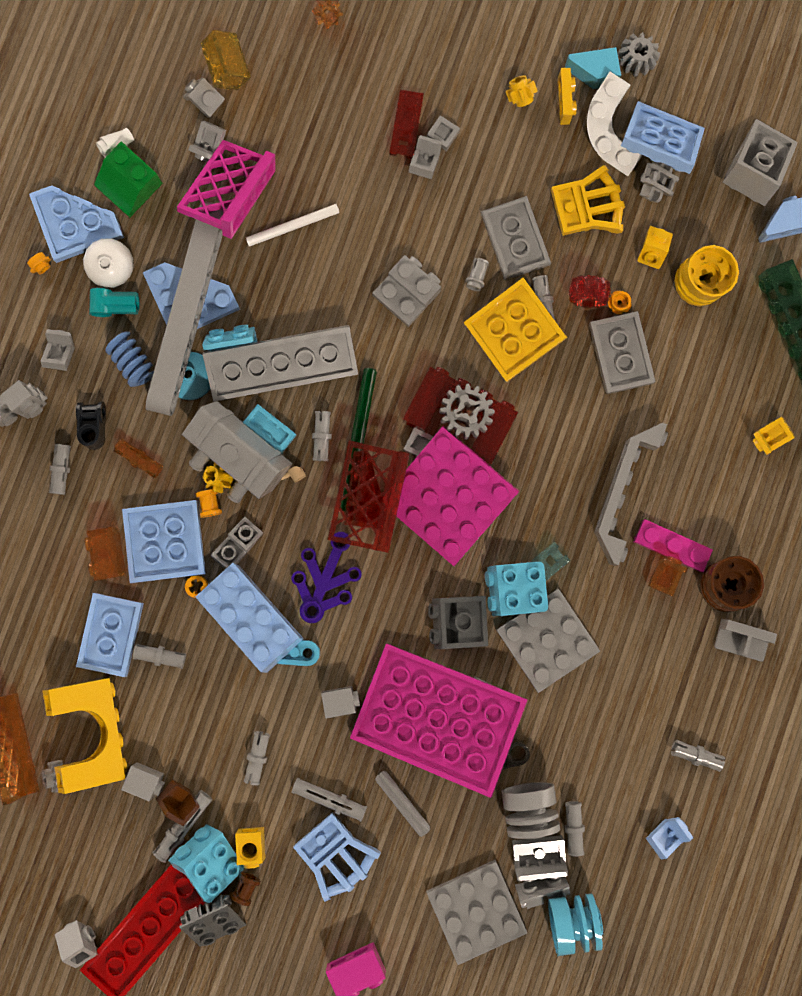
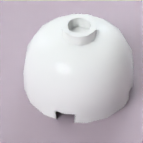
[83,239,134,288]

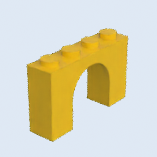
[43,678,127,794]

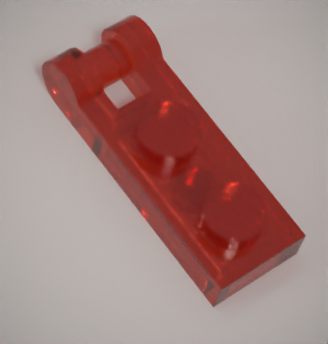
[389,90,424,159]

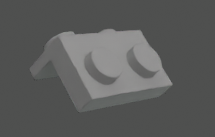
[512,835,568,882]

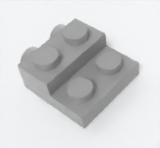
[372,255,441,327]
[0,380,48,427]

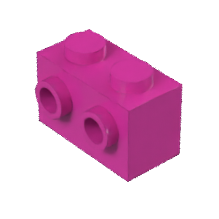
[325,942,386,996]

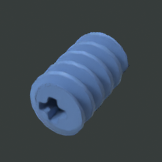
[106,332,154,387]

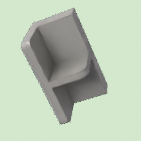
[714,619,777,661]

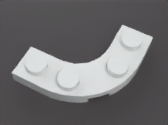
[587,72,642,176]

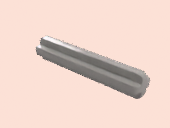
[375,771,430,837]

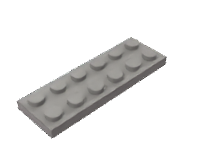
[202,325,358,402]

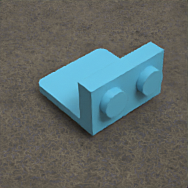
[202,325,257,351]
[485,562,548,616]
[169,824,244,903]

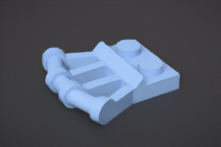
[293,812,381,902]

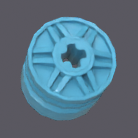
[548,893,603,956]

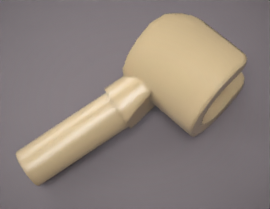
[281,466,306,483]

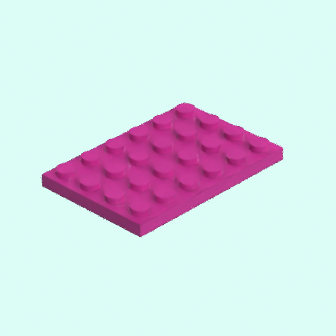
[350,644,528,798]

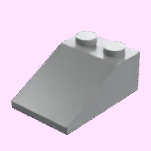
[722,119,798,206]

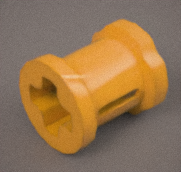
[195,489,222,518]

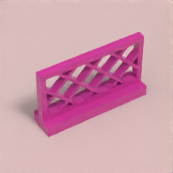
[177,140,275,239]

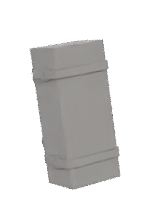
[182,401,292,503]

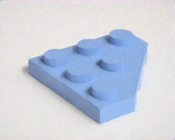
[29,185,124,263]
[143,262,240,329]

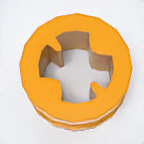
[185,575,209,598]

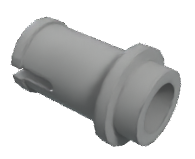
[465,258,489,291]

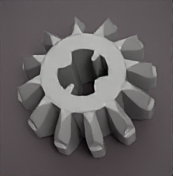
[618,32,660,77]

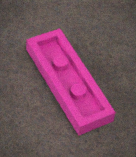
[633,519,713,572]

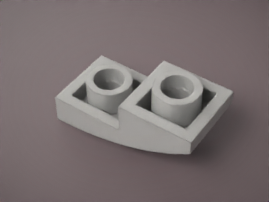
[211,517,263,569]

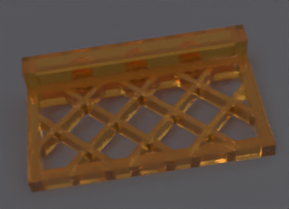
[0,693,39,806]

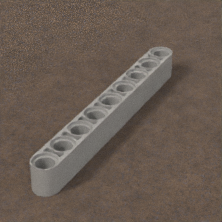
[146,201,227,416]

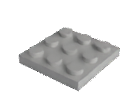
[496,589,600,693]
[427,860,527,965]

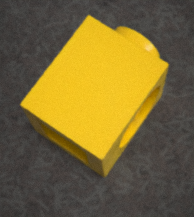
[235,827,266,869]

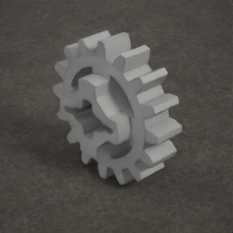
[439,384,495,439]

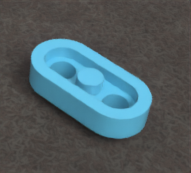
[278,640,320,666]

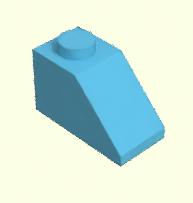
[565,47,621,89]

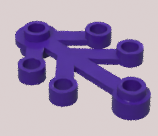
[291,532,362,623]

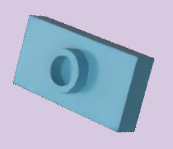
[243,404,297,453]

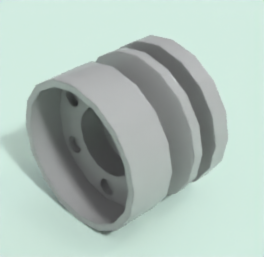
[501,782,561,839]

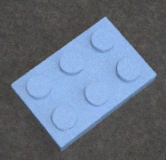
[76,593,144,677]

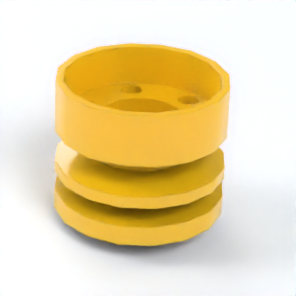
[674,245,739,307]

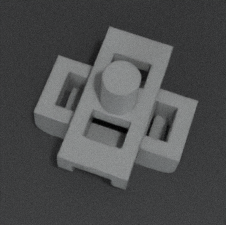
[640,161,679,203]

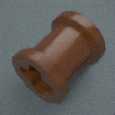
[229,871,261,906]

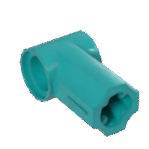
[89,288,140,317]

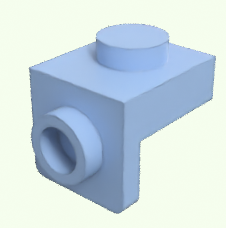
[646,817,693,859]

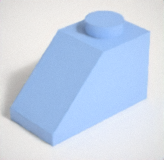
[758,196,802,243]

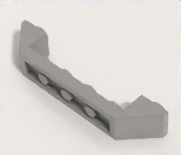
[594,423,668,566]

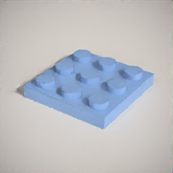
[621,101,705,174]
[122,500,206,583]

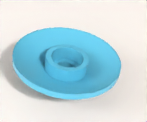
[179,352,210,400]

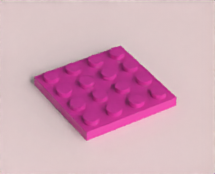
[379,426,519,566]

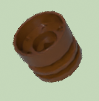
[700,556,764,612]

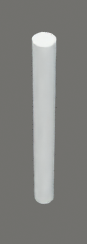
[246,204,339,247]

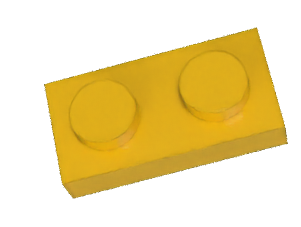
[558,68,577,125]

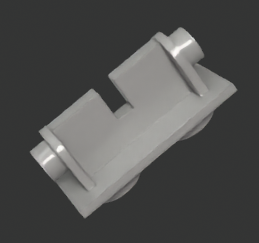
[515,876,570,910]

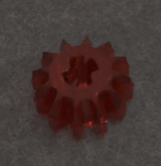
[568,275,611,309]

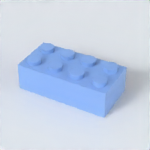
[195,563,304,673]

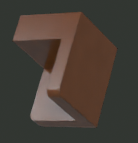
[156,779,200,826]

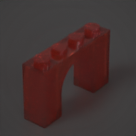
[403,367,518,466]

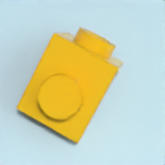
[637,226,673,269]
[753,416,795,455]

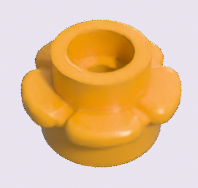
[27,252,51,275]
[608,291,632,315]

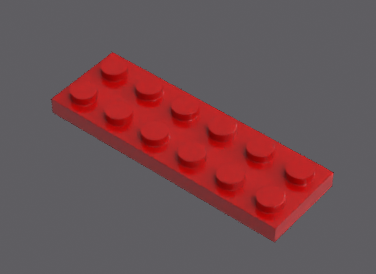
[80,865,205,996]

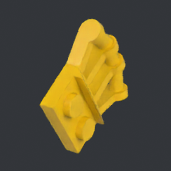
[551,165,625,236]

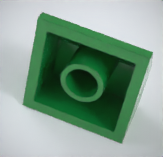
[94,141,163,218]

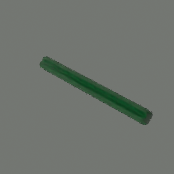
[338,368,377,512]

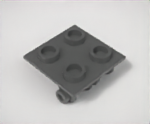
[179,894,246,947]

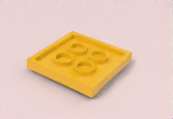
[464,278,567,382]

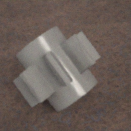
[42,760,63,793]

